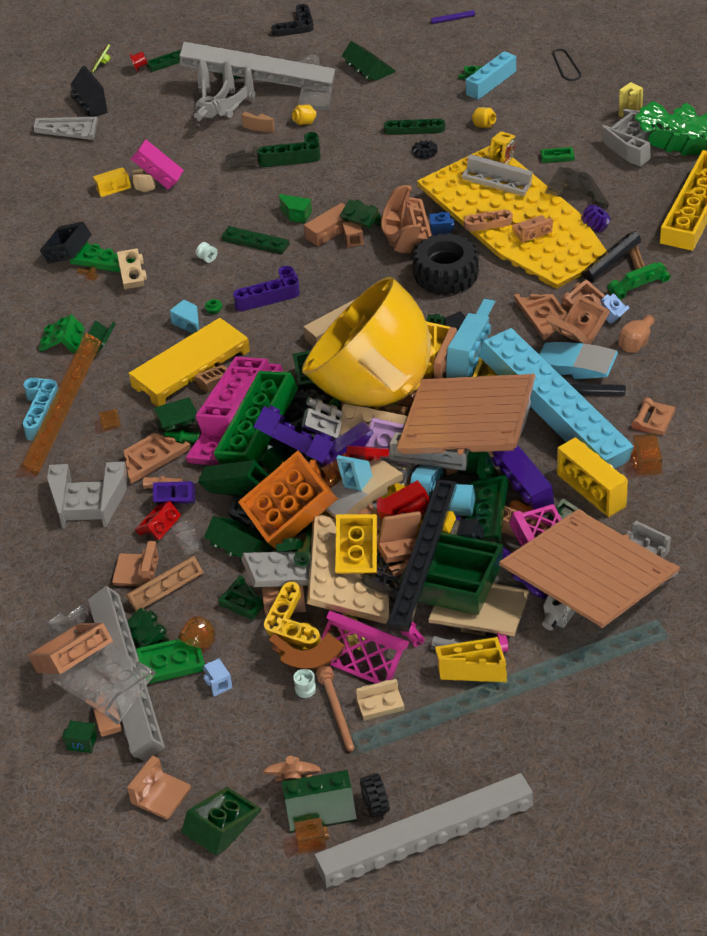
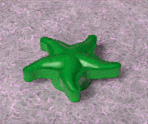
[458,66,482,79]

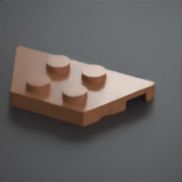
[514,294,567,340]
[123,433,191,484]

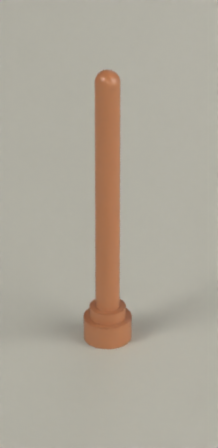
[316,666,354,752]

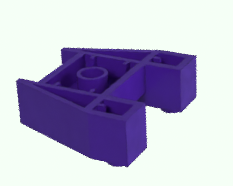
[253,405,334,464]

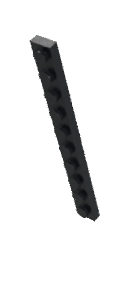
[388,479,457,632]

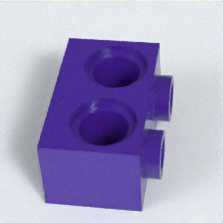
[153,481,195,504]

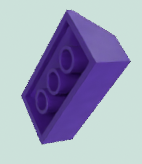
[491,445,554,509]

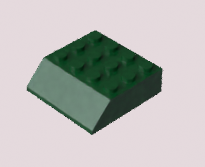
[399,532,503,615]

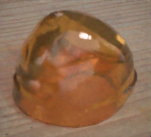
[178,616,216,648]

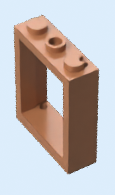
[27,623,113,674]

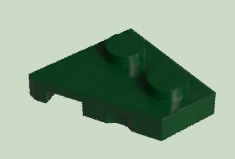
[218,575,264,620]

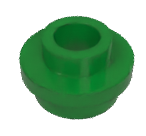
[205,299,222,314]

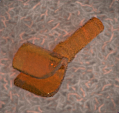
[77,267,98,280]

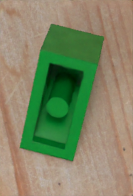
[279,194,312,224]

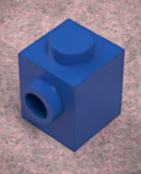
[429,212,454,236]

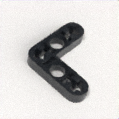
[271,4,314,37]
[362,549,401,599]

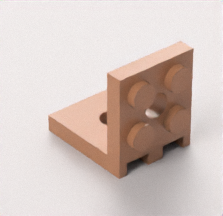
[545,295,610,345]

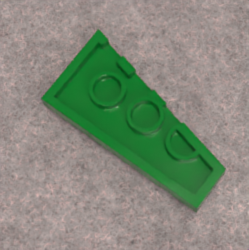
[69,241,135,272]

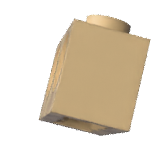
[117,248,147,289]

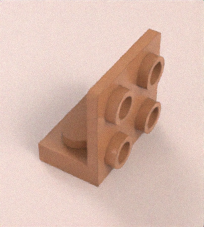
[377,511,421,563]
[112,541,159,587]
[127,755,191,820]

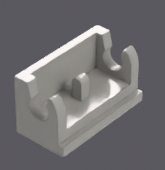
[627,521,671,559]

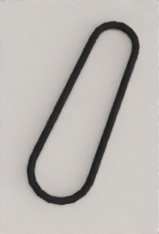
[553,49,582,81]

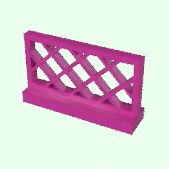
[509,504,562,547]
[321,611,409,684]

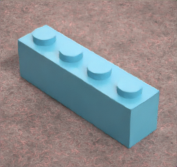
[466,51,516,100]

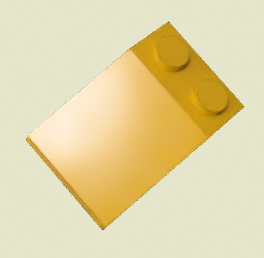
[335,514,377,573]

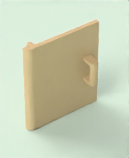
[429,584,529,636]

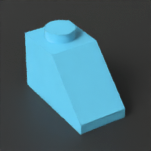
[170,300,200,334]
[336,455,372,491]

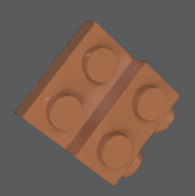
[561,280,605,322]

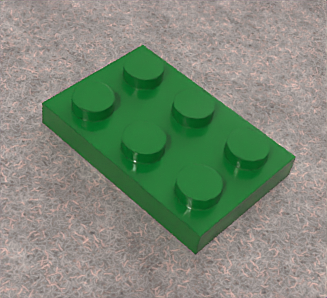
[136,635,205,685]

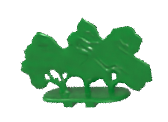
[634,101,707,156]

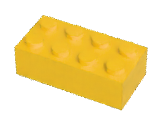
[557,437,628,518]

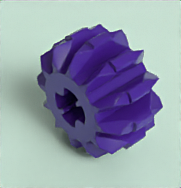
[581,205,611,232]

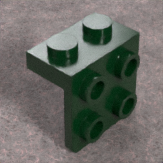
[339,199,382,229]
[457,451,498,480]

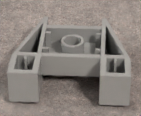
[602,109,677,167]
[47,462,128,528]

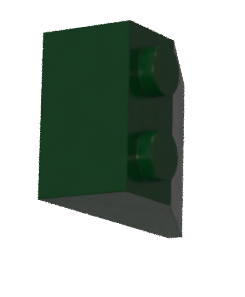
[181,787,262,855]

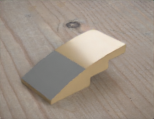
[325,459,403,518]

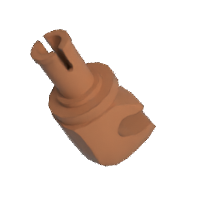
[619,315,655,353]

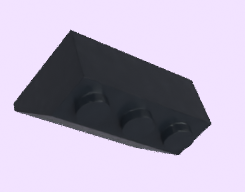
[70,66,108,117]

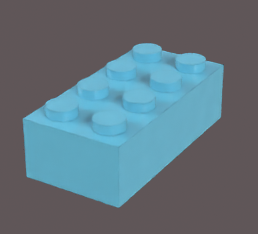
[446,313,491,378]

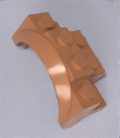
[381,185,432,254]

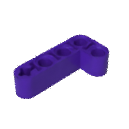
[233,266,300,311]

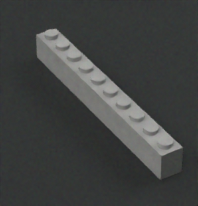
[180,42,335,93]
[88,586,165,762]
[315,773,533,888]

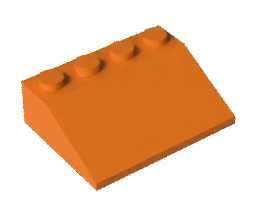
[238,451,338,549]

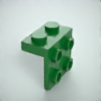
[38,314,85,353]

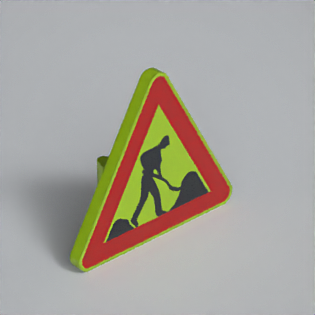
[91,44,110,73]

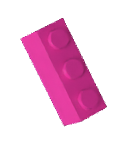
[131,139,184,189]

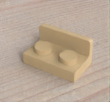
[356,679,405,721]

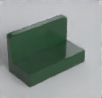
[80,320,116,356]

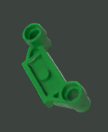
[607,262,671,300]

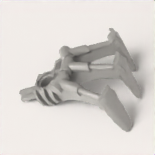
[194,60,255,121]

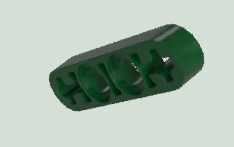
[384,119,446,135]

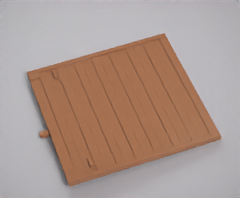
[397,374,536,455]
[499,509,680,628]

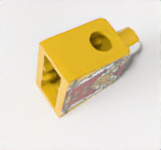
[489,132,516,165]

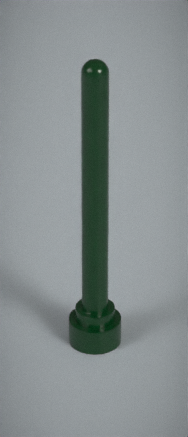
[293,522,312,567]

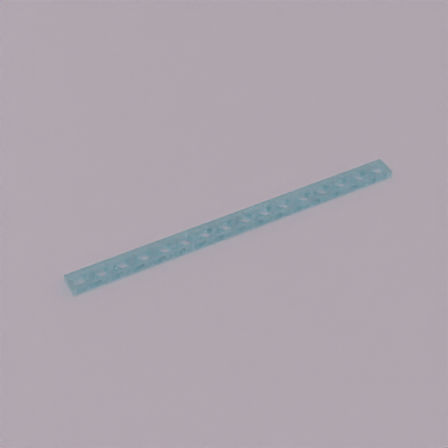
[351,619,668,755]

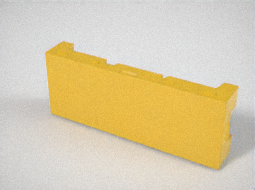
[129,318,250,407]

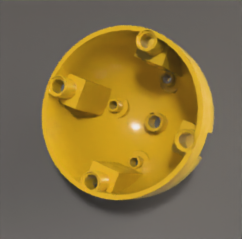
[302,277,436,410]

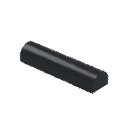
[581,231,641,283]

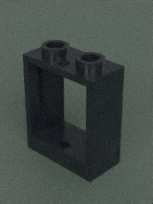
[40,221,92,264]

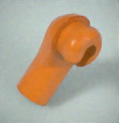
[509,500,535,513]

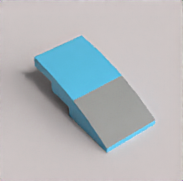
[539,342,618,379]

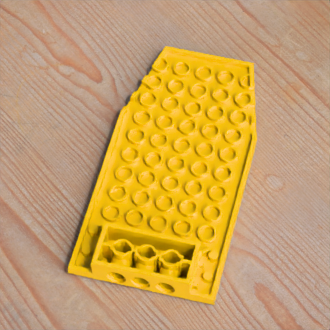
[417,146,607,289]

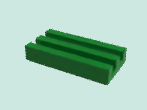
[540,147,575,163]

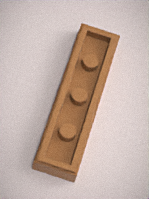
[126,556,203,612]

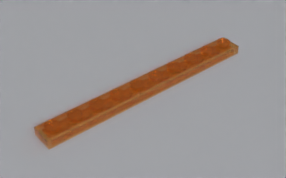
[20,333,102,476]

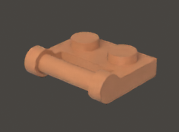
[631,398,675,436]

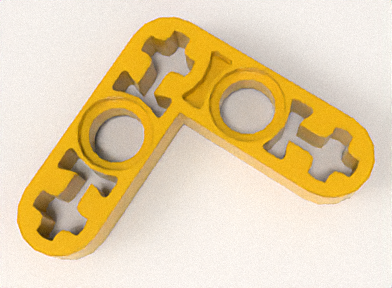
[264,582,321,649]

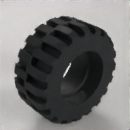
[413,233,479,295]

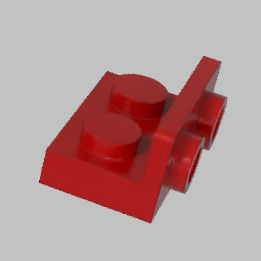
[345,446,389,462]
[135,501,181,540]

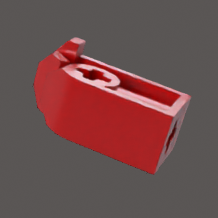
[376,480,430,518]

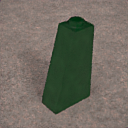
[198,460,269,497]

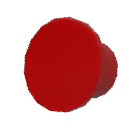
[129,51,148,72]

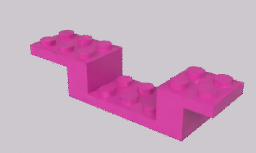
[186,357,283,466]

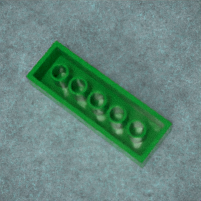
[213,371,298,464]

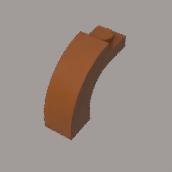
[269,633,346,671]

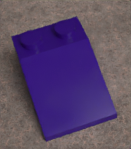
[317,421,374,480]

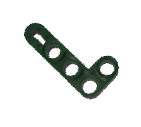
[257,132,321,167]

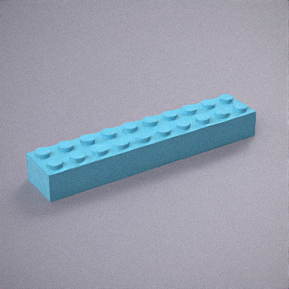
[479,328,634,469]

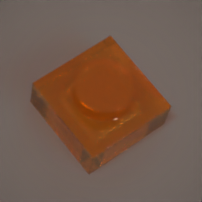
[99,409,121,430]

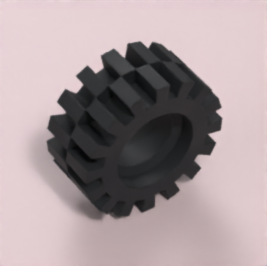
[359,773,390,817]

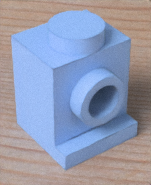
[600,294,629,324]
[203,659,233,696]

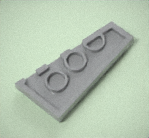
[33,117,98,140]

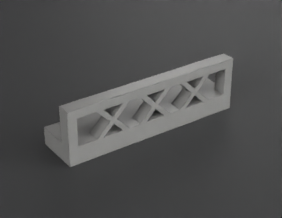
[462,154,533,196]
[390,432,469,470]

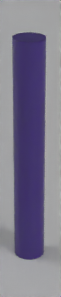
[431,10,475,24]

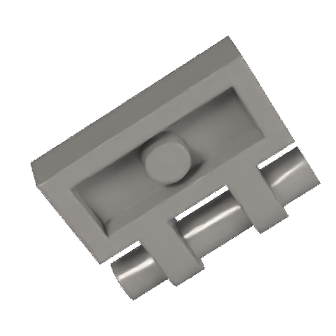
[302,397,343,440]

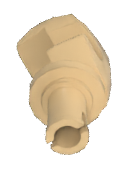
[133,167,156,192]

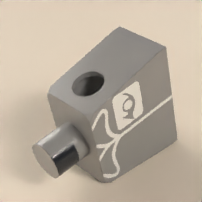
[542,596,576,630]

